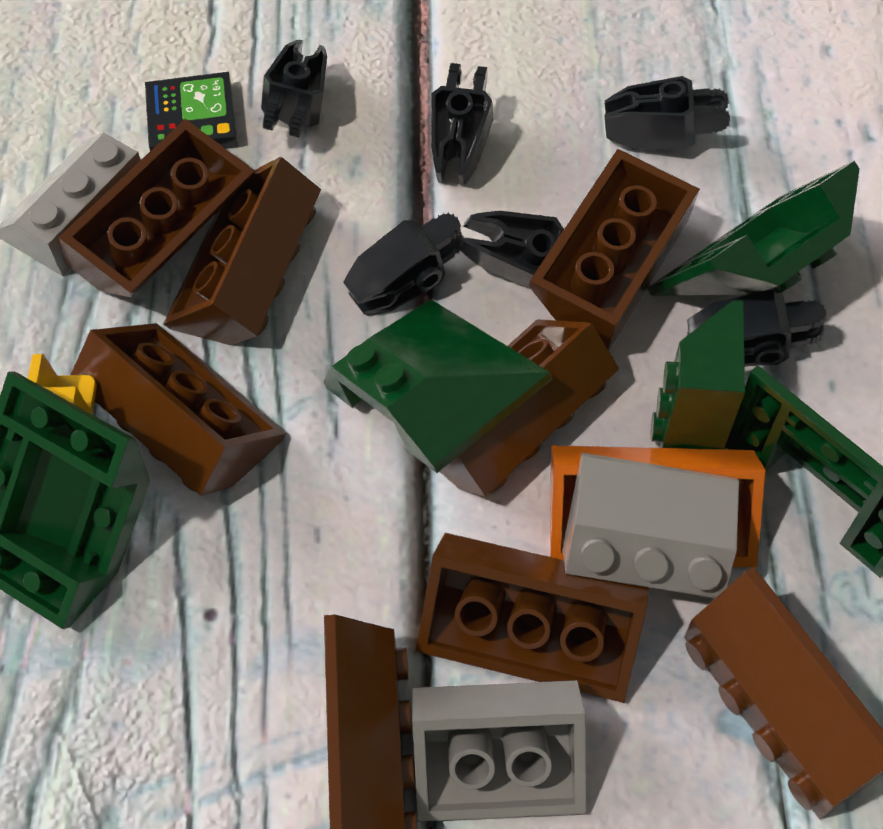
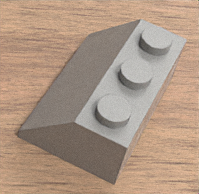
[0,133,141,276]
[562,453,739,598]
[412,680,586,822]

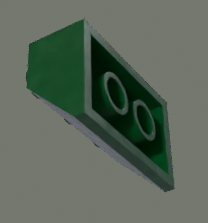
[650,300,745,449]

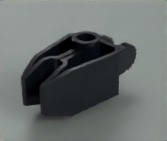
[261,39,327,138]
[431,63,493,186]
[604,76,730,150]
[458,211,564,289]
[343,212,464,315]
[687,289,827,367]

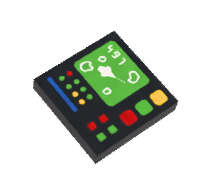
[145,72,238,151]

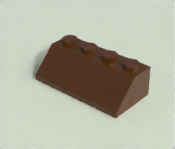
[58,119,255,297]
[529,149,700,350]
[163,157,321,345]
[439,319,619,497]
[70,323,286,496]
[415,533,649,703]
[684,567,883,820]
[324,614,418,829]

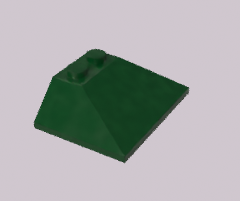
[647,161,860,296]
[323,299,552,473]
[725,365,883,578]
[0,371,150,629]

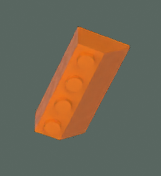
[550,445,766,568]

